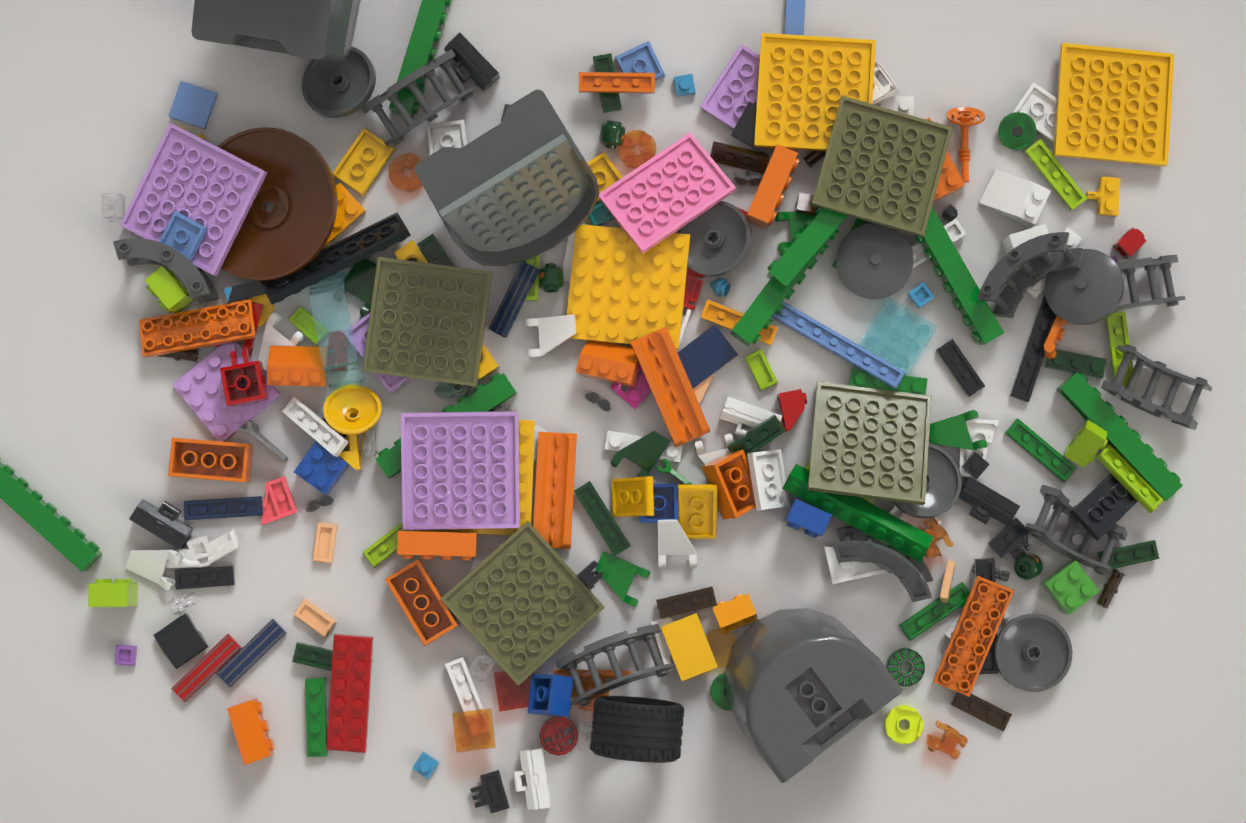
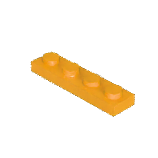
[700,299,778,346]

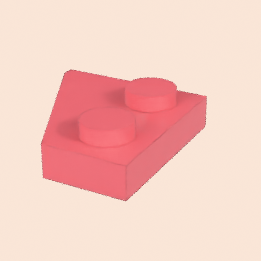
[261,476,298,525]

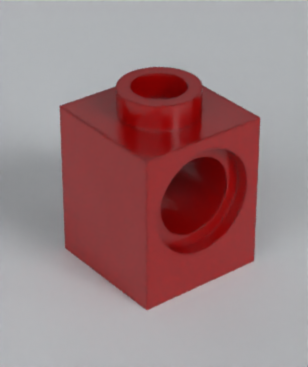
[1113,227,1147,259]

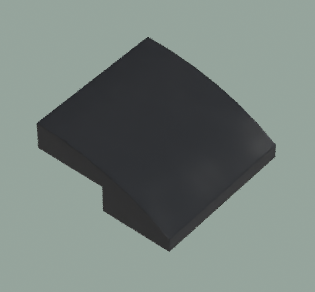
[153,613,209,669]

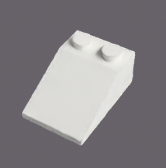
[979,169,1051,228]

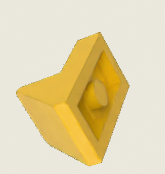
[339,434,362,470]

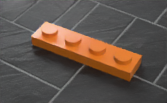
[579,72,655,94]

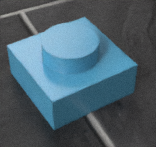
[674,74,696,97]
[907,282,935,309]
[412,751,439,779]

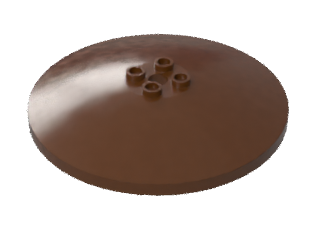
[217,127,337,281]

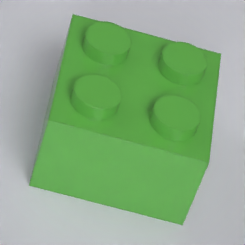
[1040,560,1100,615]

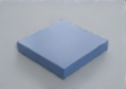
[615,41,665,81]
[168,81,218,130]
[159,211,209,262]

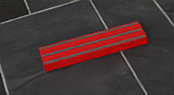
[171,634,242,702]

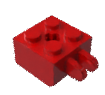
[220,348,269,407]

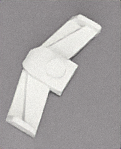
[160,528,239,568]

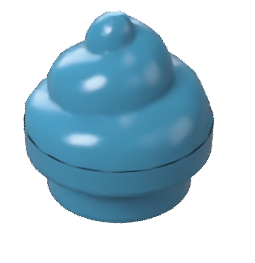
[710,278,731,297]

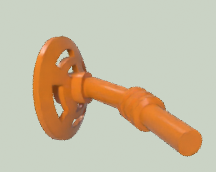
[946,107,985,183]

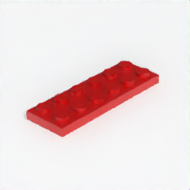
[327,634,374,753]

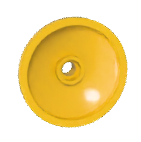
[323,385,382,435]

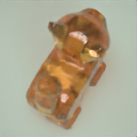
[917,518,954,558]
[926,720,968,759]

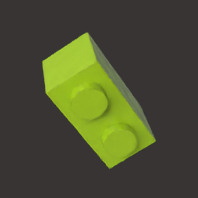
[1064,420,1108,468]

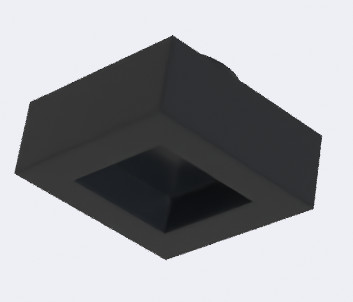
[961,452,990,479]

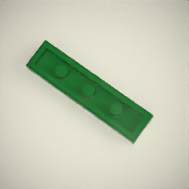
[1005,418,1077,482]
[899,582,970,641]

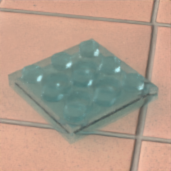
[858,297,937,376]

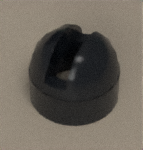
[941,204,958,221]

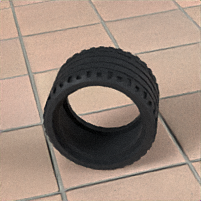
[590,696,684,763]

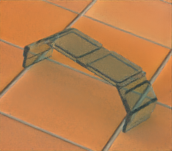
[309,272,366,388]

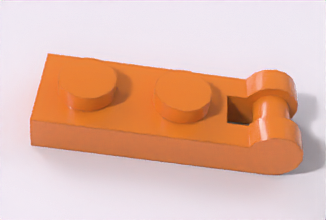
[1044,316,1069,359]

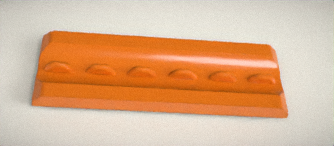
[139,299,256,357]
[630,327,710,447]
[533,432,577,549]
[933,576,1014,697]

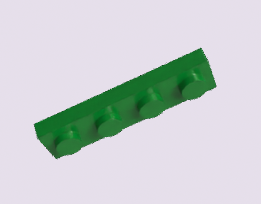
[849,369,928,395]
[305,678,328,757]

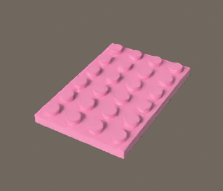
[598,132,736,254]

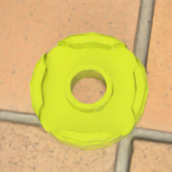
[884,705,923,744]

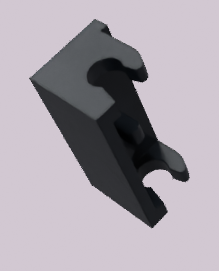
[577,560,603,590]

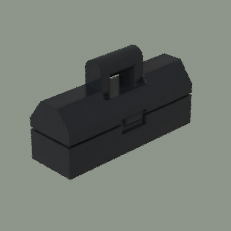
[444,32,500,91]
[958,477,1020,526]
[129,499,193,549]

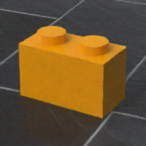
[712,594,758,634]

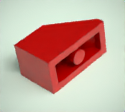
[777,389,807,432]

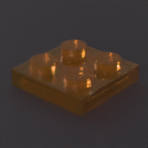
[452,708,496,752]

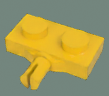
[1085,177,1120,217]

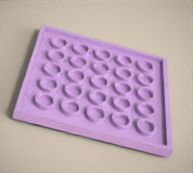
[120,123,267,276]
[401,411,520,530]

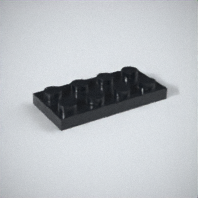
[1069,473,1138,541]

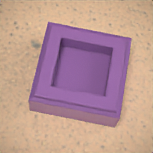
[115,645,137,666]

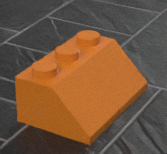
[575,341,640,388]
[267,345,328,387]
[702,450,756,519]
[227,698,275,765]

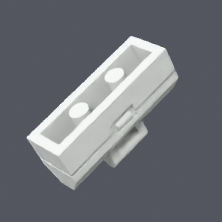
[720,397,782,436]
[513,747,551,810]

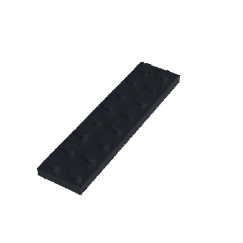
[260,212,411,305]

